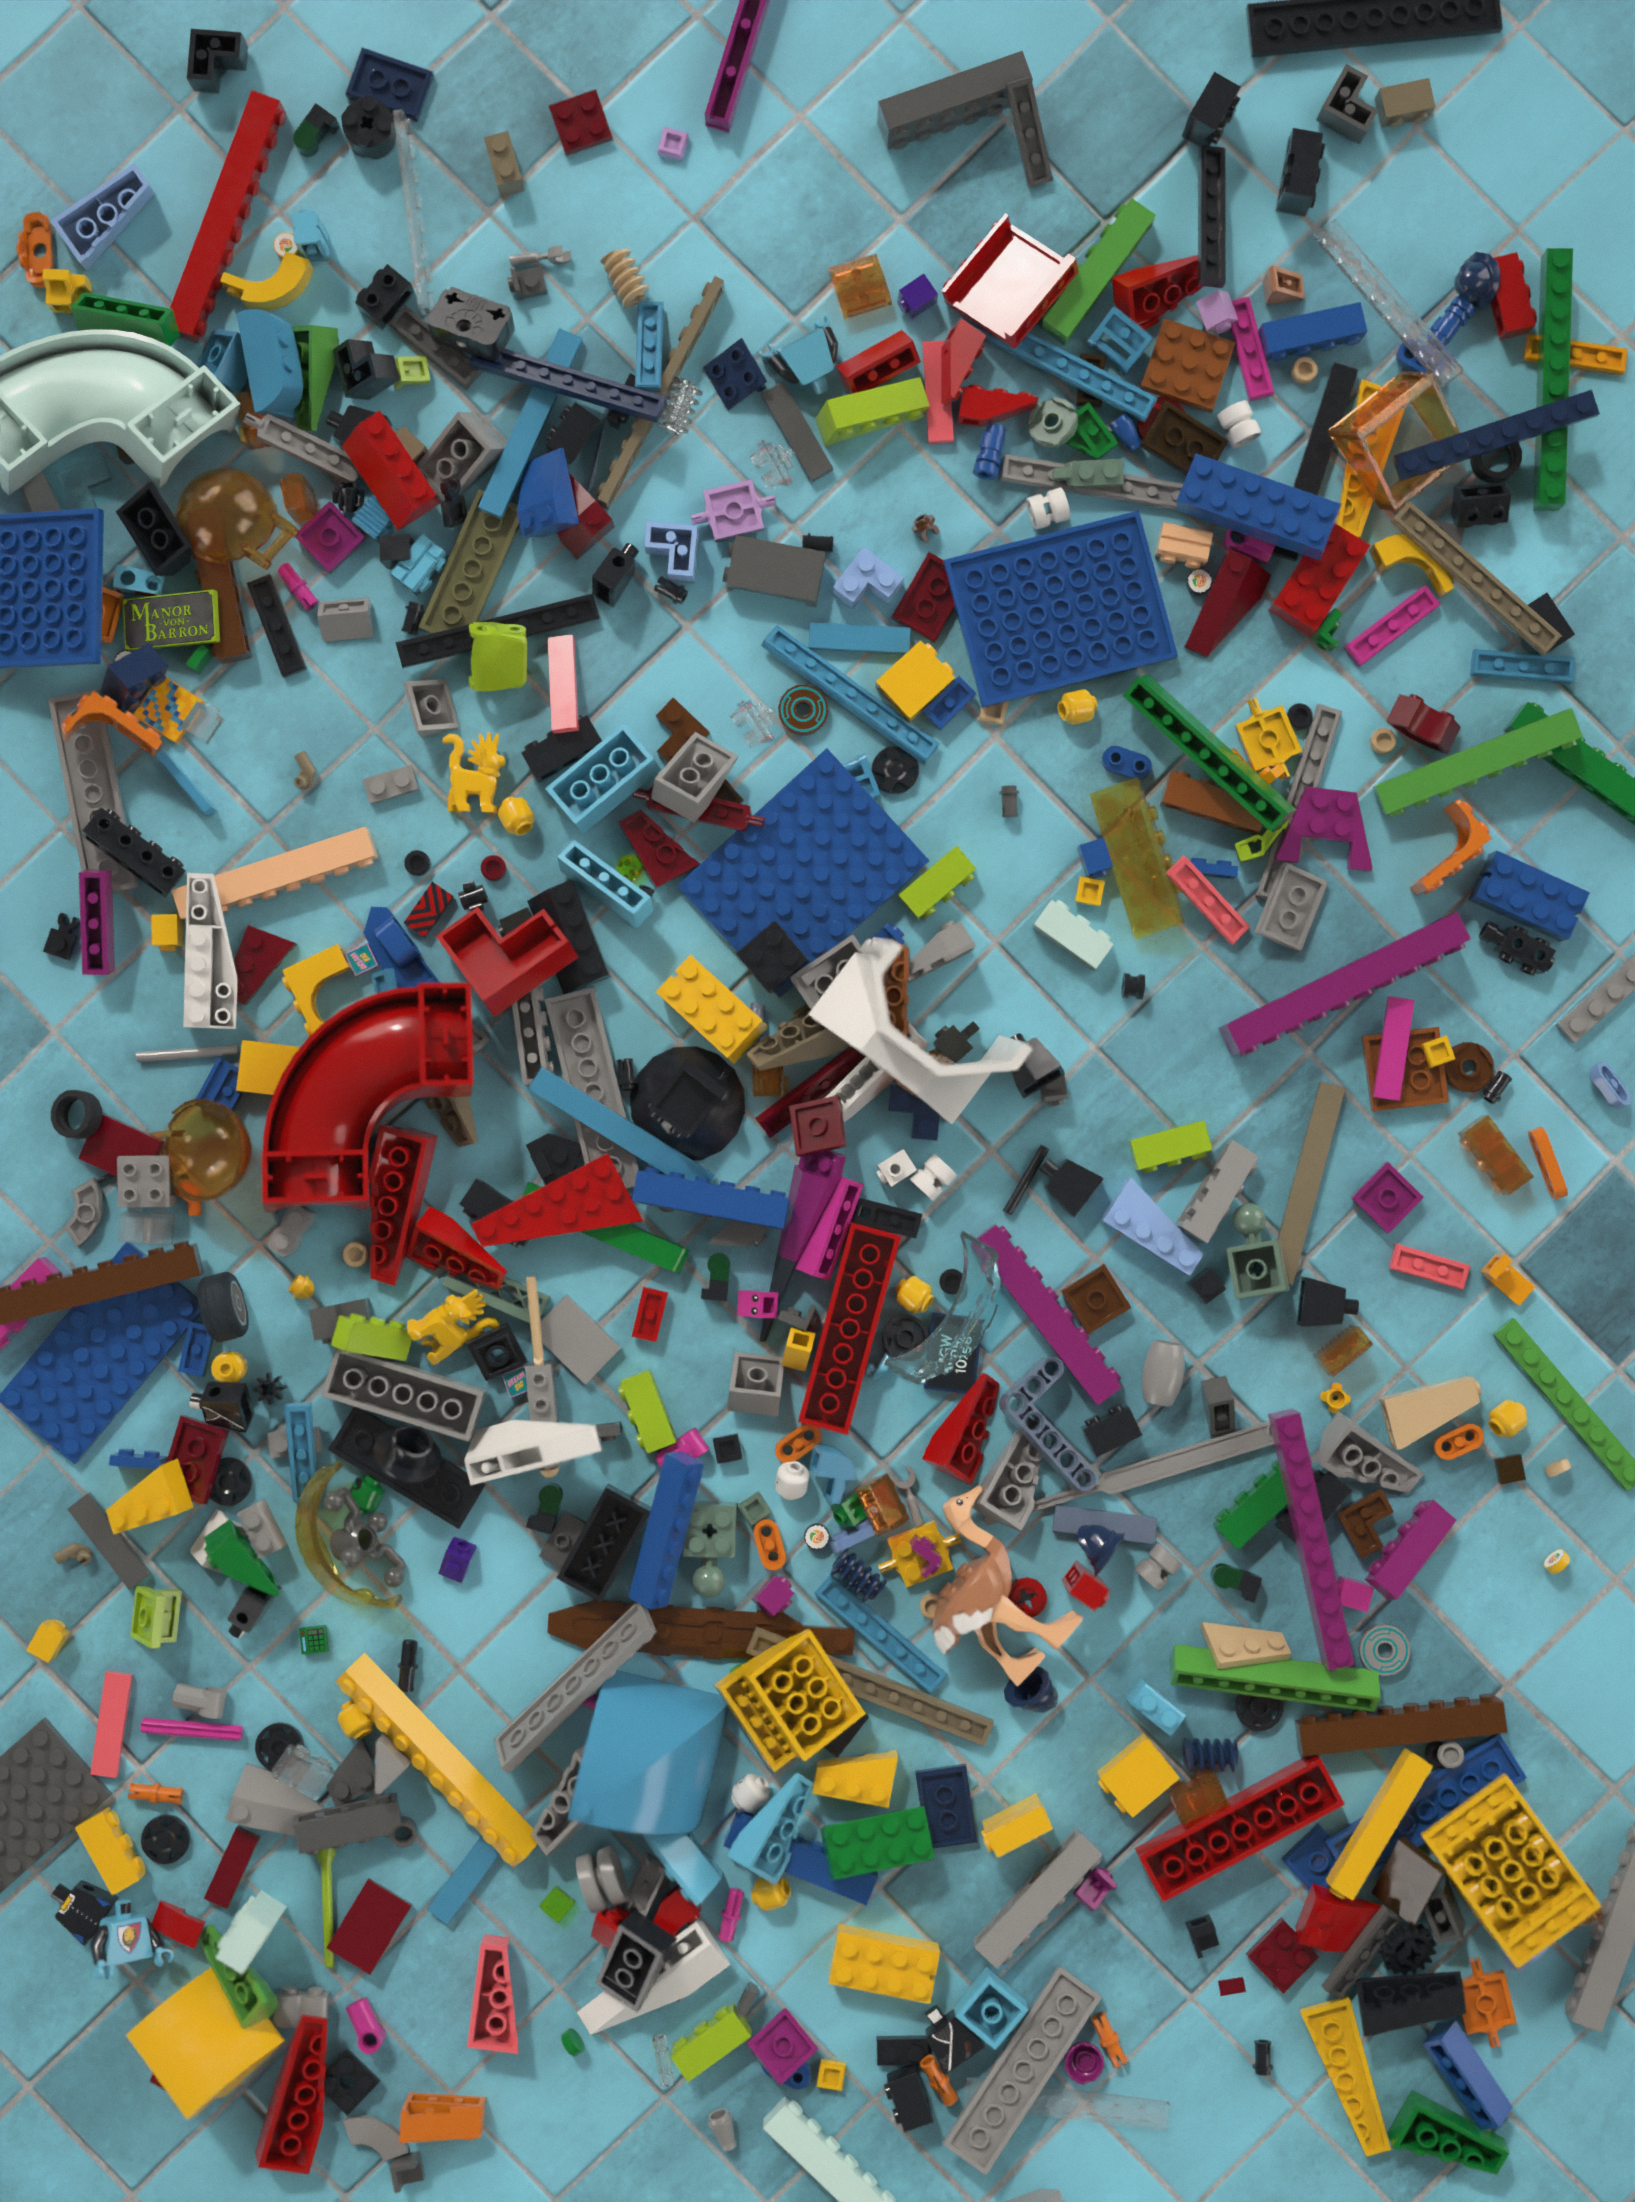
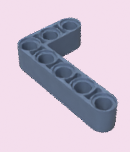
[999,1357,1096,1491]

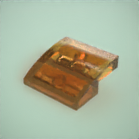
[828,254,892,319]

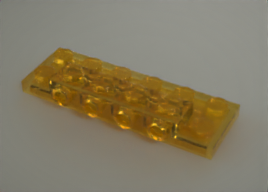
[1089,777,1185,939]

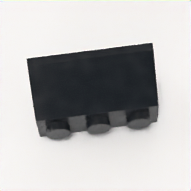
[116,481,193,576]

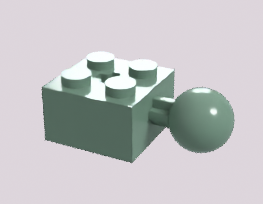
[1226,1203,1290,1300]
[683,1501,737,1598]

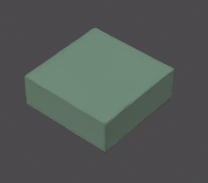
[737,1491,772,1527]

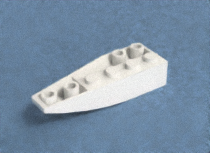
[183,873,238,1029]
[464,1420,601,1485]
[577,1920,731,2035]

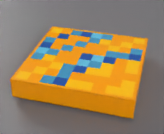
[134,676,205,744]

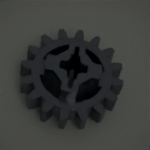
[1380,1923,1437,1975]

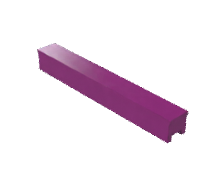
[705,0,770,133]

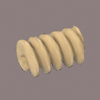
[600,249,649,308]

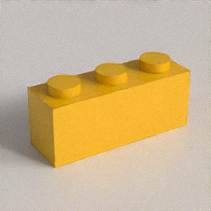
[75,1806,146,1896]

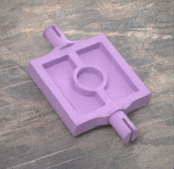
[691,479,777,542]

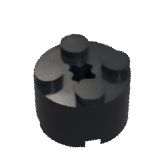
[341,96,397,159]

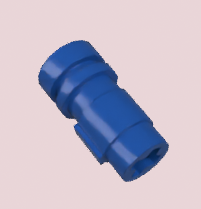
[1426,296,1476,351]
[972,423,1007,480]

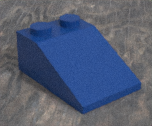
[517,448,579,538]

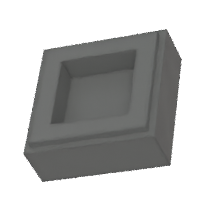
[737,1982,758,2017]

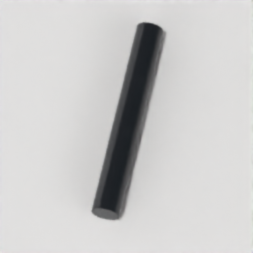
[1003,1145,1050,1215]

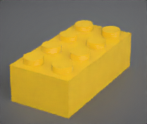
[656,954,768,1064]
[828,1923,940,2004]

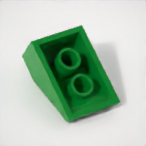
[204,1519,280,1597]

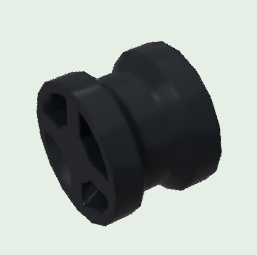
[1121,973,1145,1000]

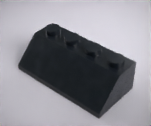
[527,880,611,995]

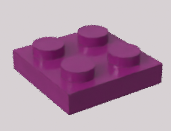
[293,501,366,574]
[1350,1162,1424,1234]
[746,2007,819,2085]

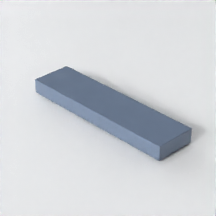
[1052,1504,1157,1544]

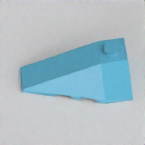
[727,1773,814,1885]

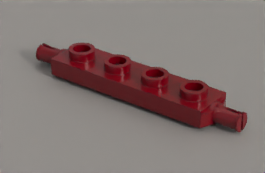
[632,783,766,832]

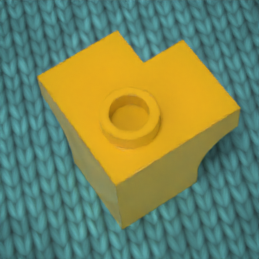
[42,269,92,313]

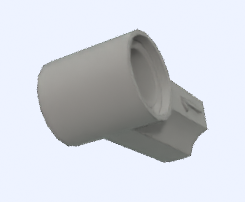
[172,1683,227,1719]

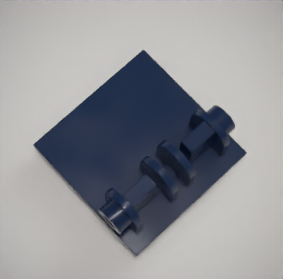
[703,338,767,411]

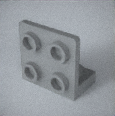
[117,1155,177,1207]

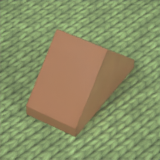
[1263,265,1305,305]

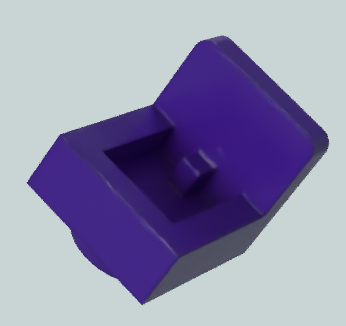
[438,1537,477,1583]

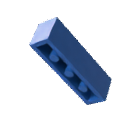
[1258,302,1367,362]
[1423,2020,1513,2130]

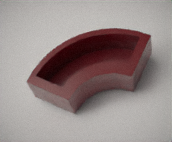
[1386,694,1461,754]

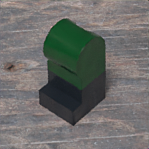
[293,103,340,157]
[701,1253,730,1301]
[526,1483,563,1534]
[1210,1563,1262,1603]

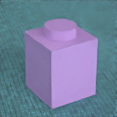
[1196,290,1238,333]

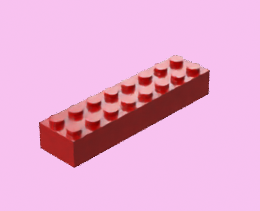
[798,1222,901,1435]
[1135,1755,1345,1903]

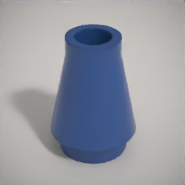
[1109,413,1141,453]

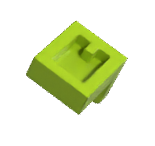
[393,356,430,390]

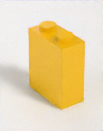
[875,640,955,722]
[1097,1733,1180,1818]
[981,1793,1053,1858]

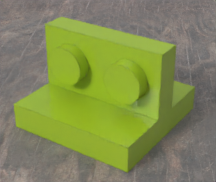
[130,1585,182,1648]

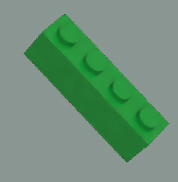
[70,292,180,346]
[1213,1459,1287,1550]

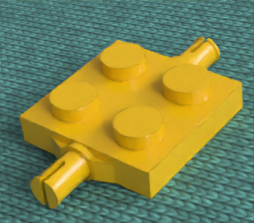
[1234,697,1302,780]
[878,1520,962,1588]

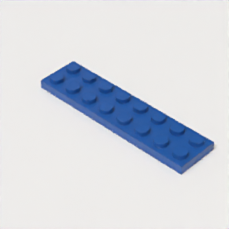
[1325,1734,1527,1880]

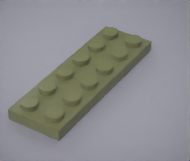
[419,489,520,634]

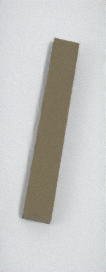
[1390,501,1562,656]
[1277,1082,1345,1285]

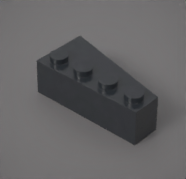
[1356,1971,1467,2037]

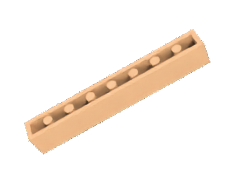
[171,827,379,921]

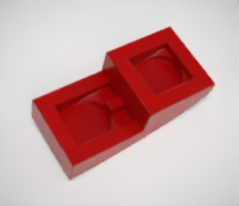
[152,1900,206,1949]

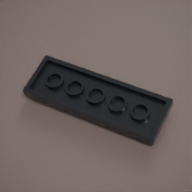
[328,1406,486,1529]

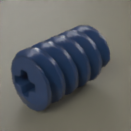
[830,1548,887,1603]
[1183,1738,1238,1772]

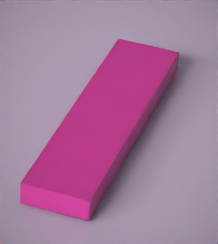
[1230,297,1274,402]
[1344,585,1441,667]
[1373,996,1415,1101]

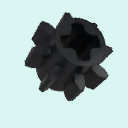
[332,481,364,513]
[458,880,489,911]
[253,1372,287,1405]

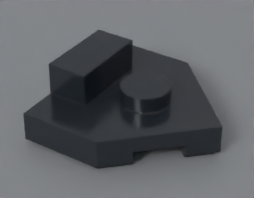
[526,1133,581,1185]

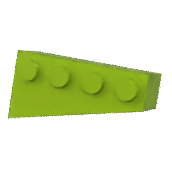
[815,377,930,447]

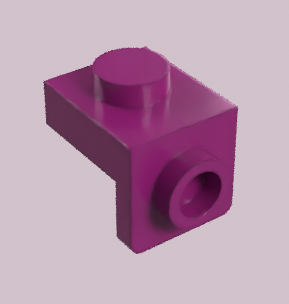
[909,1534,942,1578]
[1072,1868,1117,1912]

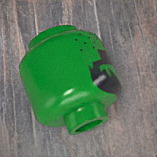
[349,1475,385,1515]

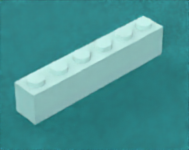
[763,2096,896,2202]

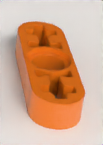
[1528,1127,1568,1200]

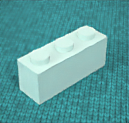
[1032,900,1114,971]

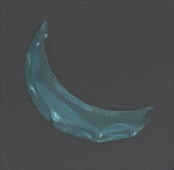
[884,1230,1002,1384]

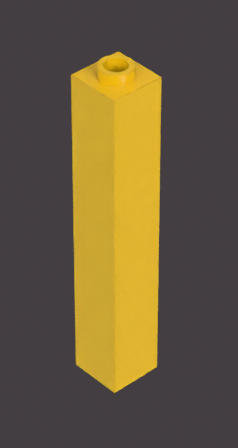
[1325,1747,1433,1901]

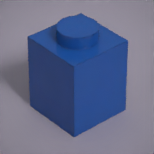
[1077,837,1113,879]

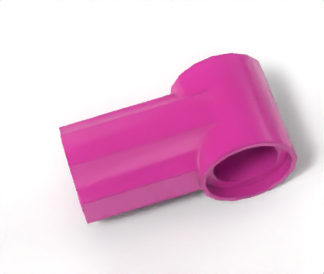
[1223,529,1275,564]
[655,1427,709,1468]
[345,1997,386,2054]

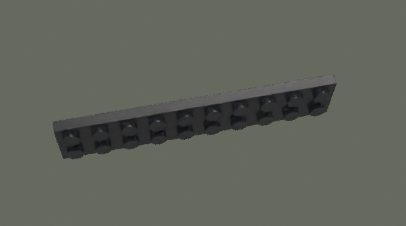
[1246,0,1503,58]

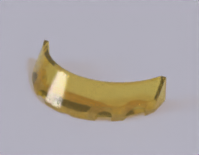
[295,1460,403,1609]

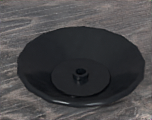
[630,1046,745,1161]

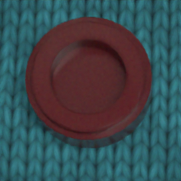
[480,855,507,881]

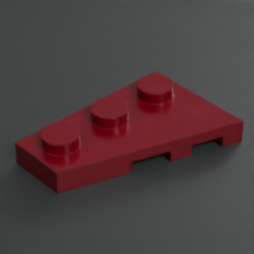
[618,810,700,889]
[234,925,297,1005]

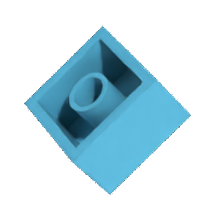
[954,1967,1028,2050]

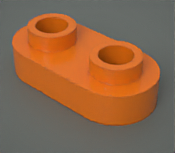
[775,1423,822,1463]
[1433,1423,1484,1460]
[754,1518,786,1570]

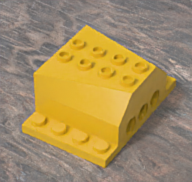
[1420,1773,1602,1969]

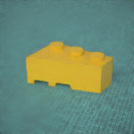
[106,1459,194,1535]
[812,1750,898,1808]

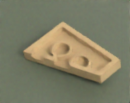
[1200,1622,1292,1669]

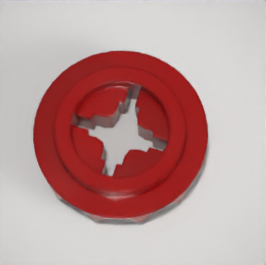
[1007,1577,1047,1618]

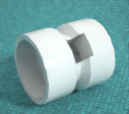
[1217,400,1262,449]
[1026,487,1070,530]
[910,1153,957,1201]

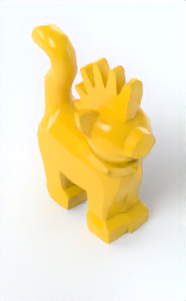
[442,732,506,814]
[407,1289,500,1365]

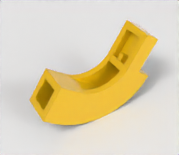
[220,251,314,311]
[1369,534,1455,598]

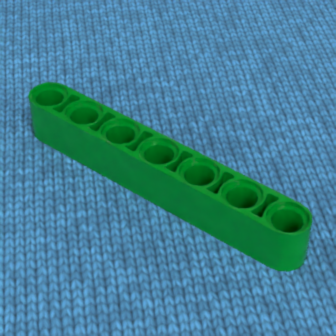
[522,1182,690,1274]

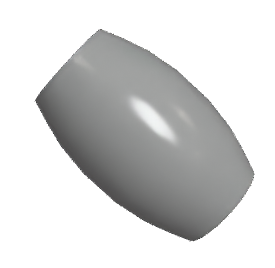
[1142,1340,1185,1406]

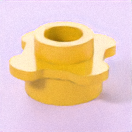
[1320,1383,1351,1413]

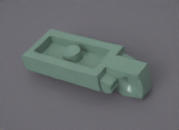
[1052,459,1124,489]

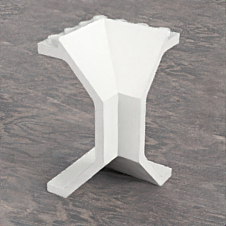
[809,937,1033,1124]

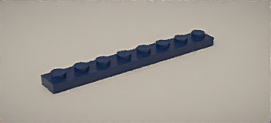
[469,349,667,423]
[1392,389,1600,482]

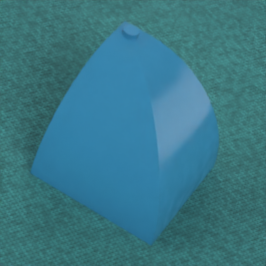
[568,1670,729,1834]

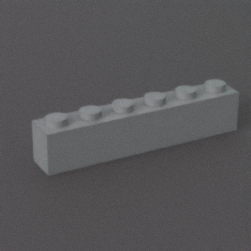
[973,1827,1102,1969]

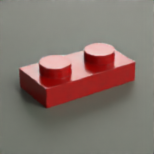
[631,1286,669,1342]

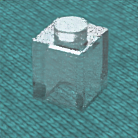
[180,701,224,744]

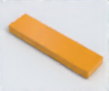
[1523,334,1628,376]

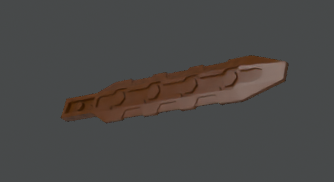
[547,1600,855,1660]

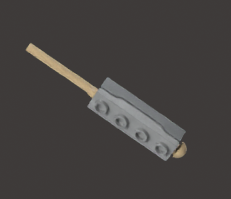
[525,1276,563,1478]

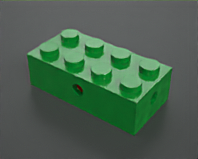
[820,1806,935,1881]

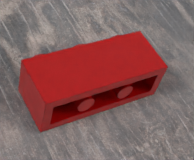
[1490,252,1537,340]
[836,330,921,394]
[1062,1560,1110,1612]

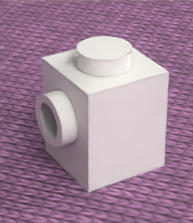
[876,1149,917,1187]

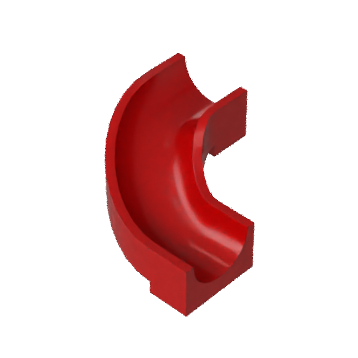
[262,982,474,1212]

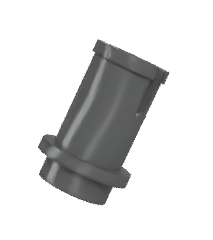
[999,786,1019,817]

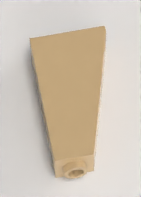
[1379,1376,1481,1450]

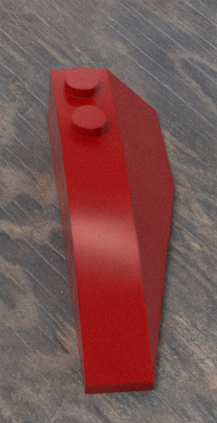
[369,1125,438,1286]
[255,2014,327,2174]

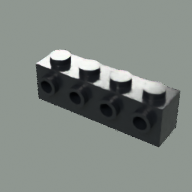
[81,807,186,898]

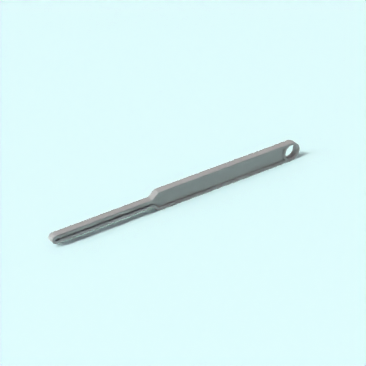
[983,1420,1274,1525]

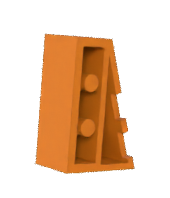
[399,2093,486,2143]

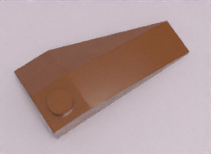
[882,939,909,1037]

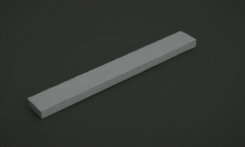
[1000,454,1183,510]
[1255,704,1342,900]

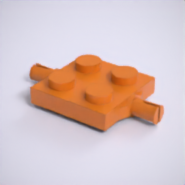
[1461,1957,1517,2048]

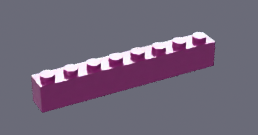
[971,1224,1122,1406]

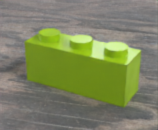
[898,845,977,920]
[1128,1120,1213,1174]
[331,1313,412,1361]
[618,1369,677,1454]
[670,2003,752,2082]

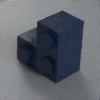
[100,643,169,712]
[888,1085,940,1141]

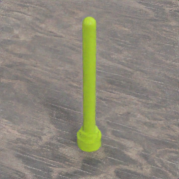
[315,1847,336,1968]

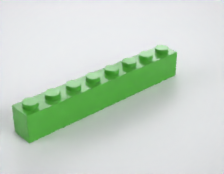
[1373,708,1583,817]
[1170,1644,1381,1712]

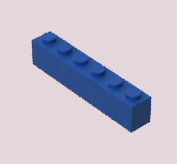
[632,1167,791,1230]
[628,1451,705,1610]
[724,1811,878,1906]

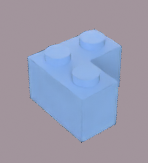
[644,521,699,583]
[833,547,904,609]

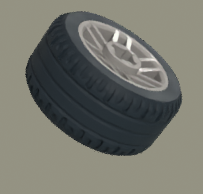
[197,1272,249,1342]

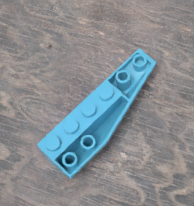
[641,1832,723,1906]

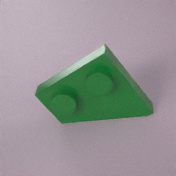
[1064,402,1118,460]

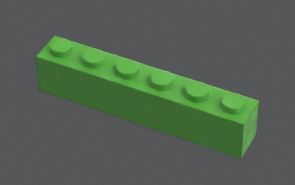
[1041,198,1156,345]

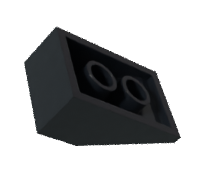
[595,1910,677,2012]

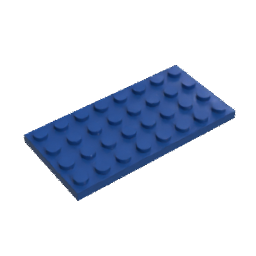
[0,1241,201,1464]

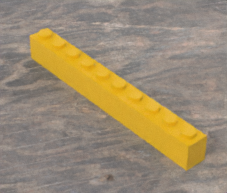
[335,1653,537,1867]

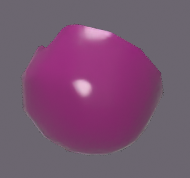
[1065,2042,1104,2085]

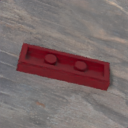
[204,1826,261,1909]

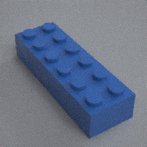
[1176,454,1341,561]

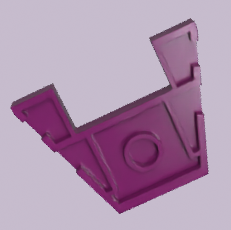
[1274,787,1372,872]

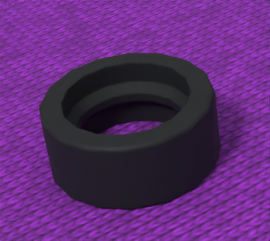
[1470,443,1522,483]
[51,1090,102,1139]

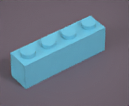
[557,840,653,929]

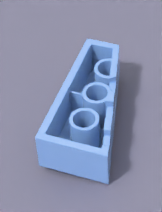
[50,163,155,271]
[1100,1177,1204,1276]

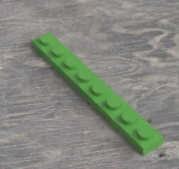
[1493,1318,1635,1491]

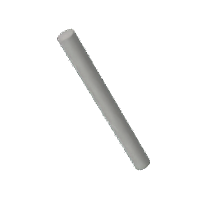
[136,1045,240,1062]

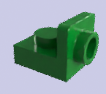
[1311,608,1342,652]
[831,1488,877,1528]

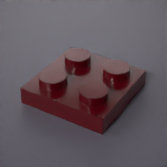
[548,89,613,156]
[789,1095,847,1157]
[1246,1917,1319,1994]

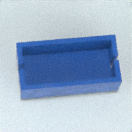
[1468,850,1590,942]

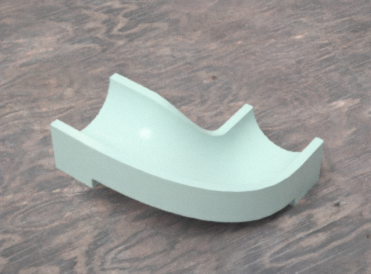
[0,330,240,496]

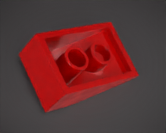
[1295,1883,1381,1952]

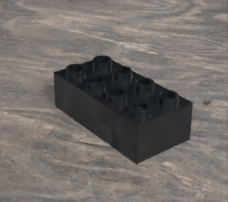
[556,1483,651,1603]

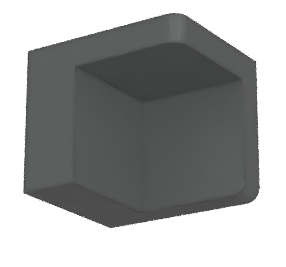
[390,2151,425,2193]

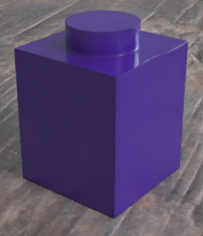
[897,274,938,319]

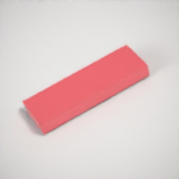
[1388,1244,1470,1290]

